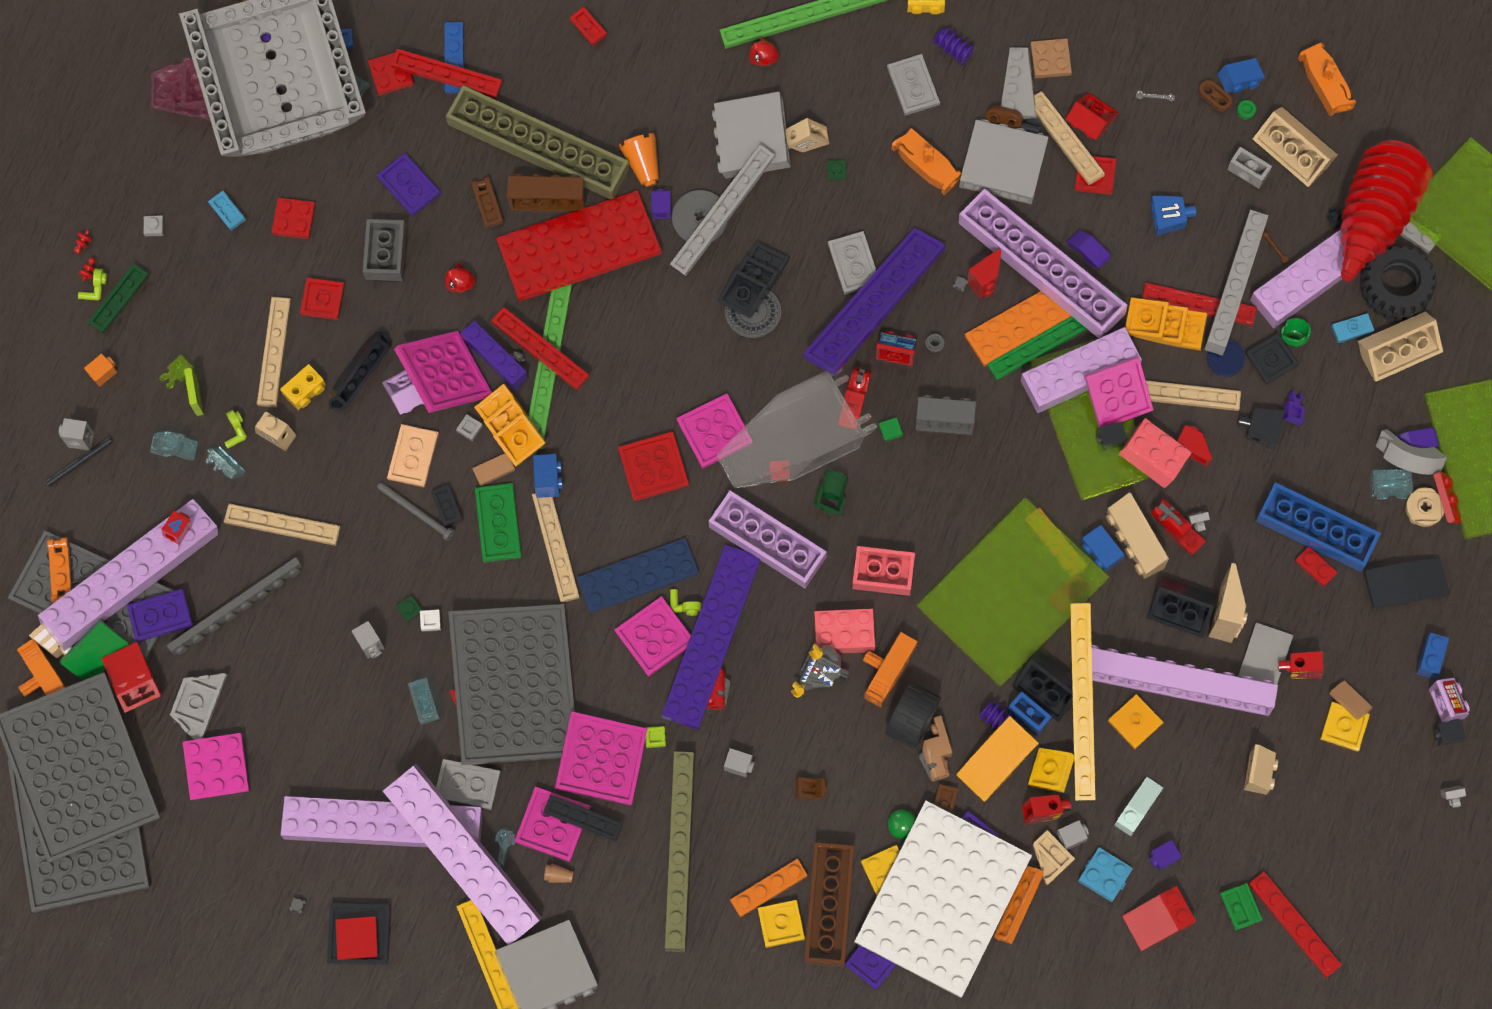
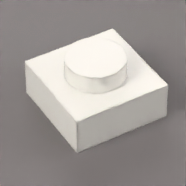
[420,610,441,631]

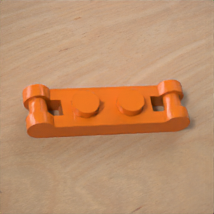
[47,537,72,604]

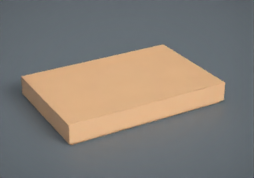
[387,424,439,487]

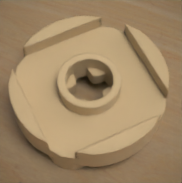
[1405,488,1445,527]

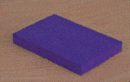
[376,153,441,217]
[127,589,193,642]

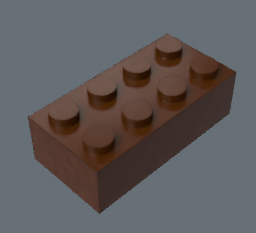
[507,174,585,212]

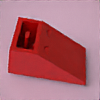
[101,642,163,713]

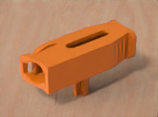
[1298,43,1356,116]
[892,128,962,195]
[863,632,918,707]
[17,639,66,697]

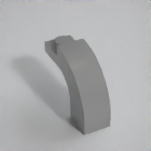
[1376,429,1447,475]

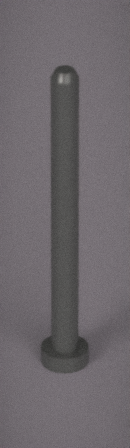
[377,483,455,541]

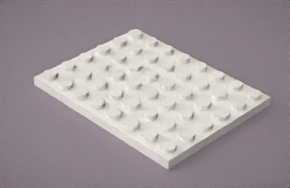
[854,801,1032,998]

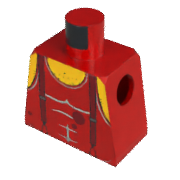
[1278,651,1323,679]
[1022,795,1071,825]

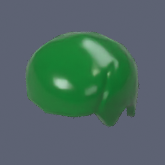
[1281,318,1311,347]
[887,809,917,839]

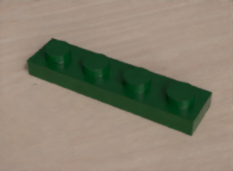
[88,264,149,334]

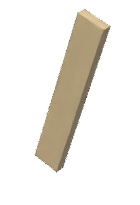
[1034,91,1105,185]
[257,297,291,407]
[1146,381,1241,411]
[532,493,579,603]
[224,504,341,546]

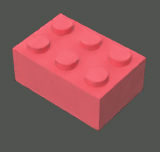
[1119,418,1192,488]
[852,546,915,596]
[814,609,875,654]

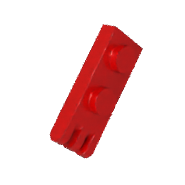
[1433,472,1462,524]

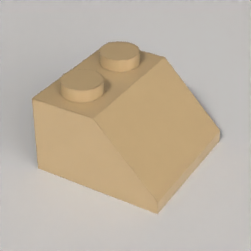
[1243,744,1278,795]

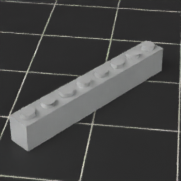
[1204,210,1269,355]

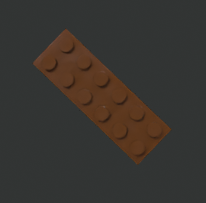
[805,842,854,968]

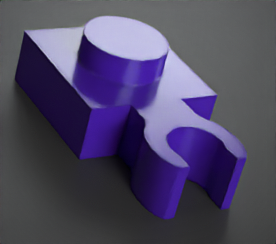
[1283,390,1305,426]

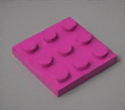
[1084,356,1153,428]
[676,394,753,469]
[614,596,691,677]
[183,733,250,800]
[514,787,591,862]

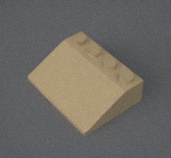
[1209,563,1248,643]

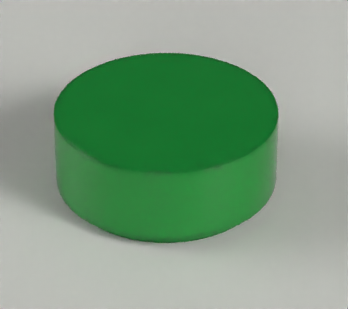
[1237,100,1256,120]

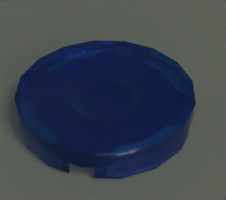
[1206,340,1245,377]

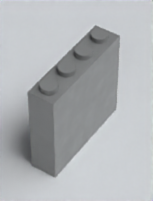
[712,92,791,179]
[959,120,1048,204]
[495,920,598,1009]

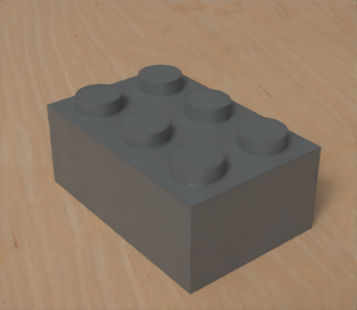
[363,219,407,281]
[915,395,976,435]

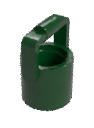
[814,471,848,515]

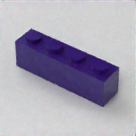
[461,321,528,391]

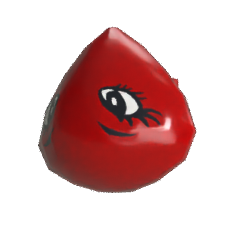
[749,37,780,66]
[445,263,476,293]

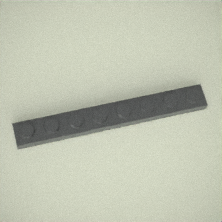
[166,557,302,656]

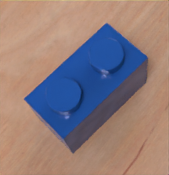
[1218,58,1265,93]
[533,454,562,498]
[1081,525,1124,573]
[1416,633,1449,680]
[1008,692,1052,736]

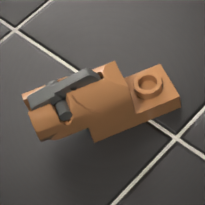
[919,716,952,782]

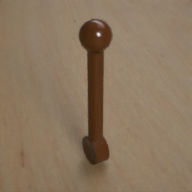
[1262,231,1289,264]

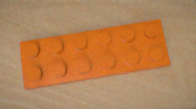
[964,291,1071,367]

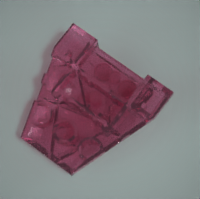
[150,57,210,119]

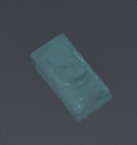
[205,446,245,479]

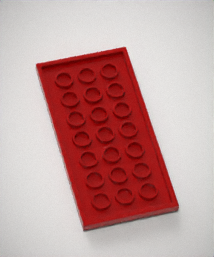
[496,190,662,302]

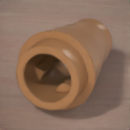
[544,863,573,883]

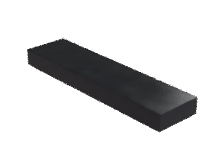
[543,795,624,843]

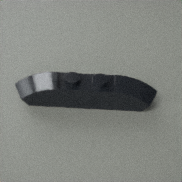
[329,331,391,411]

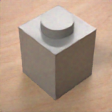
[724,748,755,777]
[1056,820,1089,850]

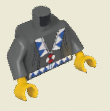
[791,642,849,697]

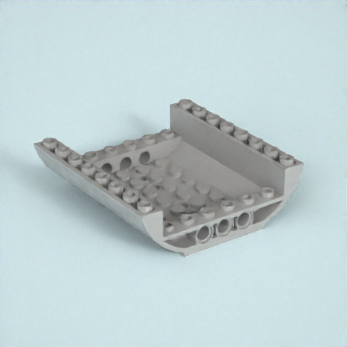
[179,0,366,157]

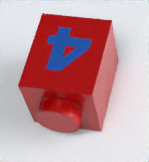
[161,511,192,545]

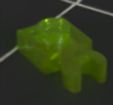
[159,355,195,389]

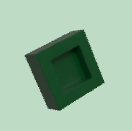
[827,160,846,181]
[396,596,422,623]

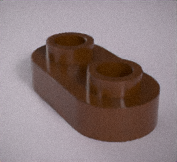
[1199,80,1232,112]
[986,105,1023,129]

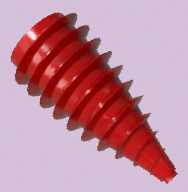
[1341,140,1433,282]

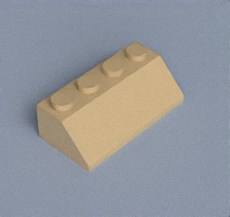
[1253,107,1338,187]
[1358,311,1443,382]
[1106,493,1169,579]

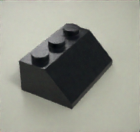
[1147,576,1218,638]
[1012,650,1073,722]

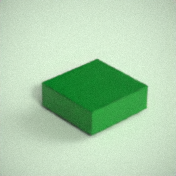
[879,417,903,442]

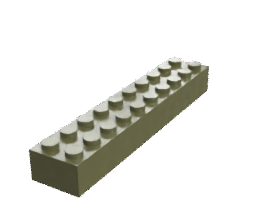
[446,85,630,199]

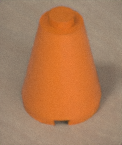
[619,133,659,187]

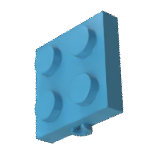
[1078,847,1133,902]

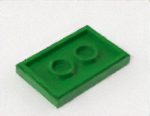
[60,620,129,681]

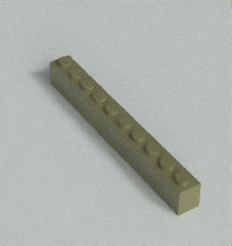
[665,752,694,952]

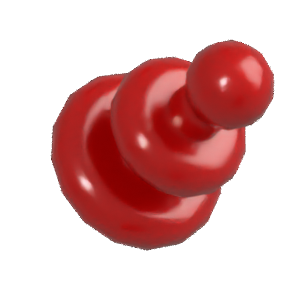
[74,230,92,254]
[79,258,95,282]

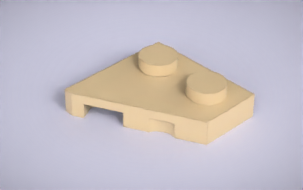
[1033,830,1075,886]

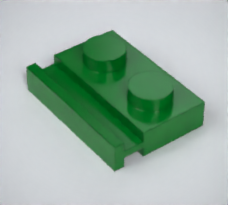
[1220,883,1263,931]

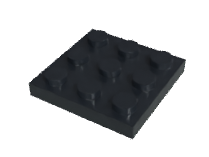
[327,903,390,965]

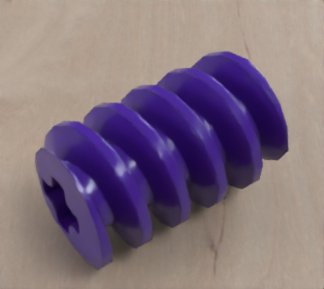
[933,27,975,65]
[979,700,1024,730]

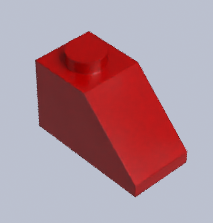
[1177,425,1212,467]

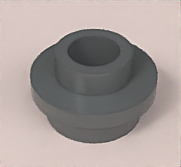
[925,334,944,352]

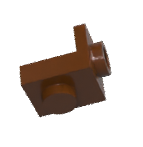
[795,777,827,800]

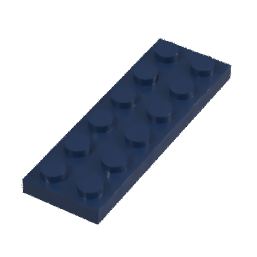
[577,538,699,614]

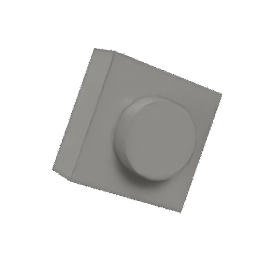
[144,216,164,236]
[456,414,483,442]

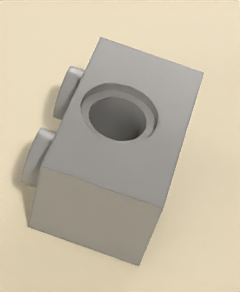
[1227,147,1272,189]
[59,418,94,450]
[352,621,384,659]

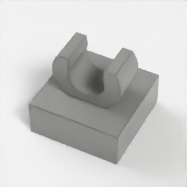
[1186,511,1210,532]
[1440,785,1466,808]

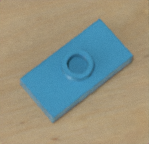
[208,191,246,231]
[1331,313,1374,343]

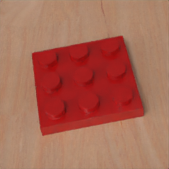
[618,432,689,502]

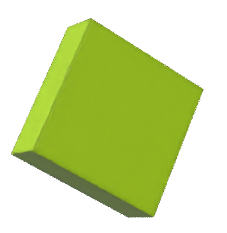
[646,726,666,748]

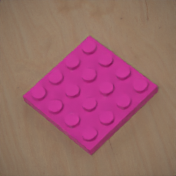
[394,331,492,413]
[554,711,647,806]

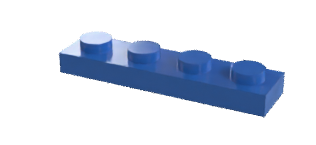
[445,22,464,93]

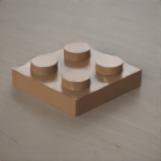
[1030,39,1072,79]

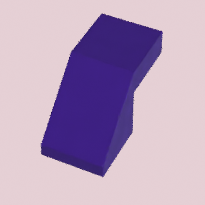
[1067,230,1111,269]
[1396,428,1439,448]

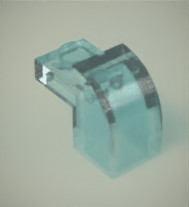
[150,432,198,461]

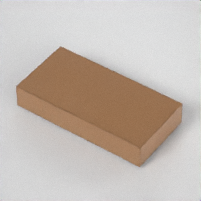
[472,453,515,486]
[1330,680,1372,721]

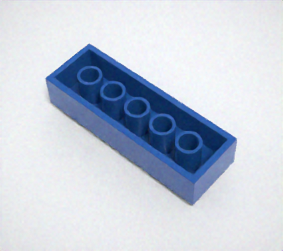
[1256,482,1381,572]

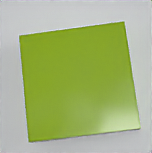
[184,368,204,416]

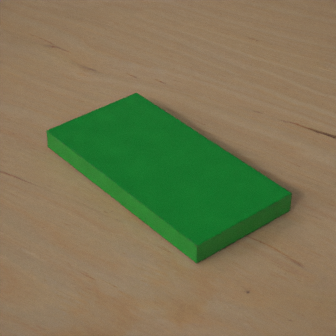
[475,483,521,563]

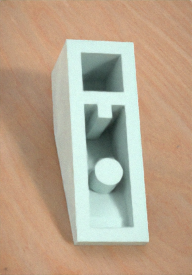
[1115,777,1163,836]

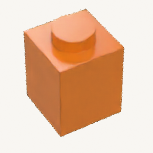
[84,353,117,387]

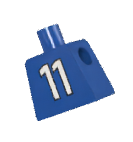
[1151,196,1196,236]

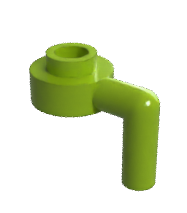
[78,268,107,300]
[224,410,247,449]
[670,589,702,616]

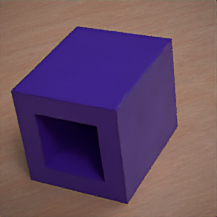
[652,189,671,219]
[1149,840,1182,871]

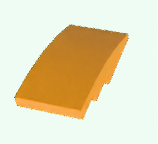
[1125,298,1207,351]
[474,384,546,467]
[956,716,1039,802]

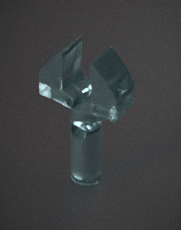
[495,829,515,868]

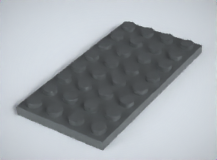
[8,530,174,660]

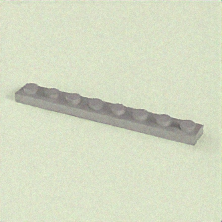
[670,144,776,276]

